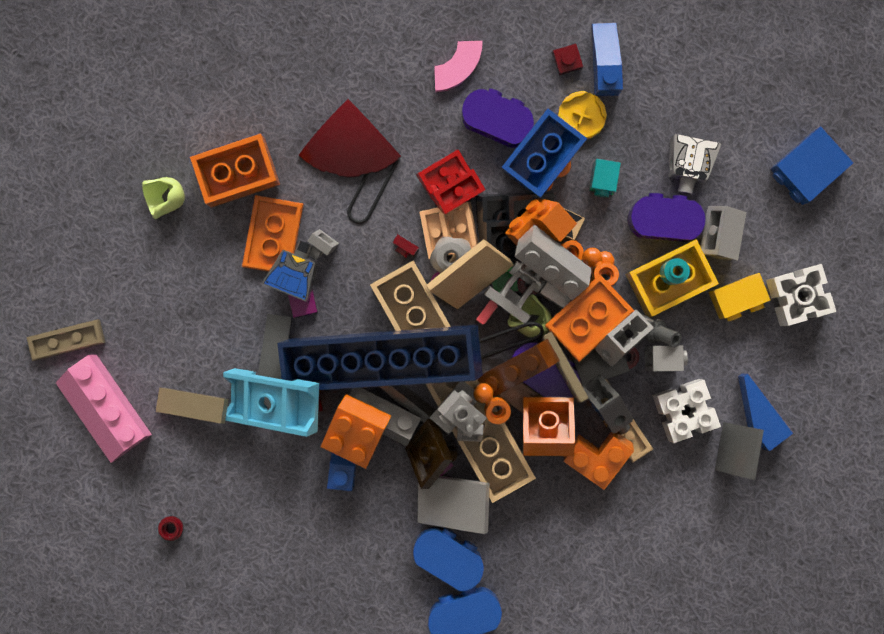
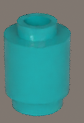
[660,258,690,285]

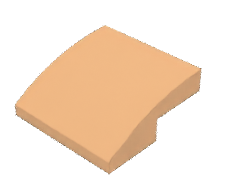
[420,202,478,259]

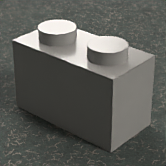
[701,206,747,261]
[644,345,688,371]

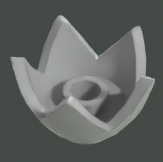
[430,236,471,274]

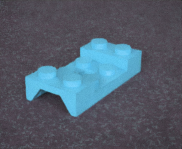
[223,368,319,437]

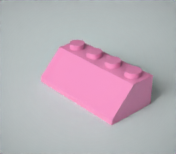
[56,355,152,463]

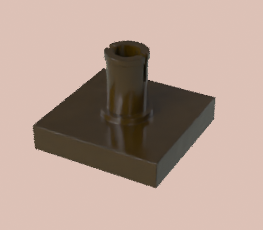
[405,419,457,489]

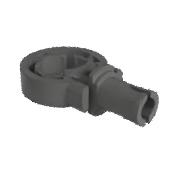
[634,310,681,348]

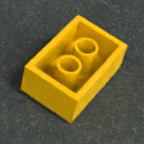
[625,239,719,317]

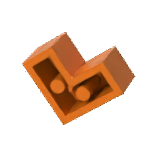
[505,198,577,246]
[563,432,634,490]

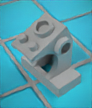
[483,261,546,323]
[430,381,487,437]

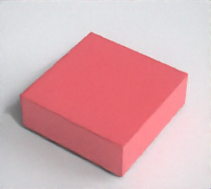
[476,300,498,325]

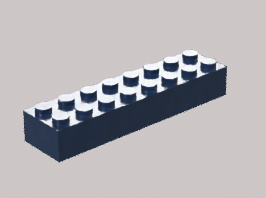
[277,325,483,390]

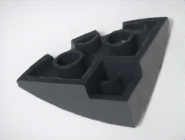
[476,193,554,264]

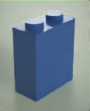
[771,126,853,205]

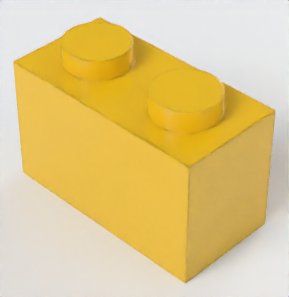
[709,273,770,322]

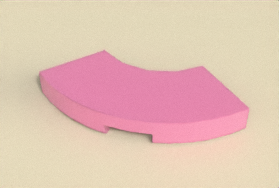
[435,41,482,92]

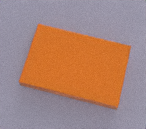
[242,195,304,272]
[545,275,634,362]

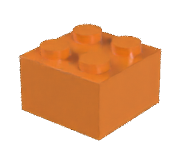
[321,394,392,469]
[523,397,575,456]

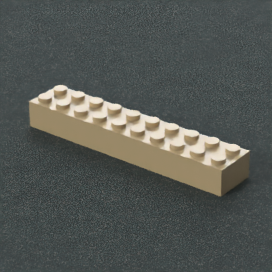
[370,260,536,503]

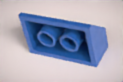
[502,108,587,198]

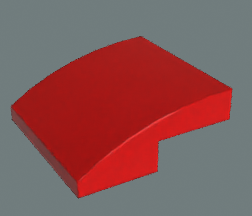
[416,150,486,215]

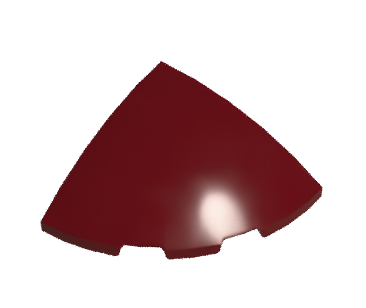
[299,99,401,178]

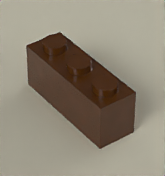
[478,339,560,397]

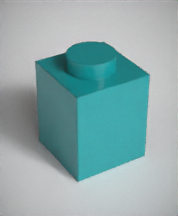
[589,159,621,198]

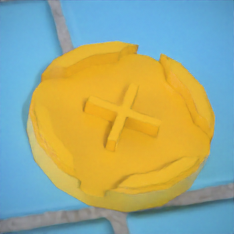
[558,91,607,139]

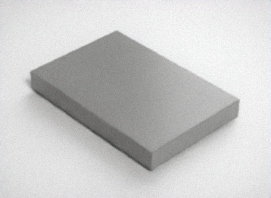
[418,476,490,534]

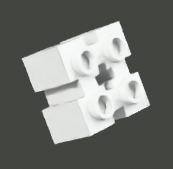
[766,264,836,326]
[652,379,721,443]

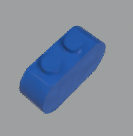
[413,527,484,591]
[428,586,502,634]

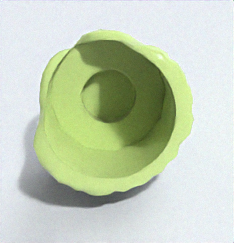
[142,177,185,219]
[508,294,552,339]

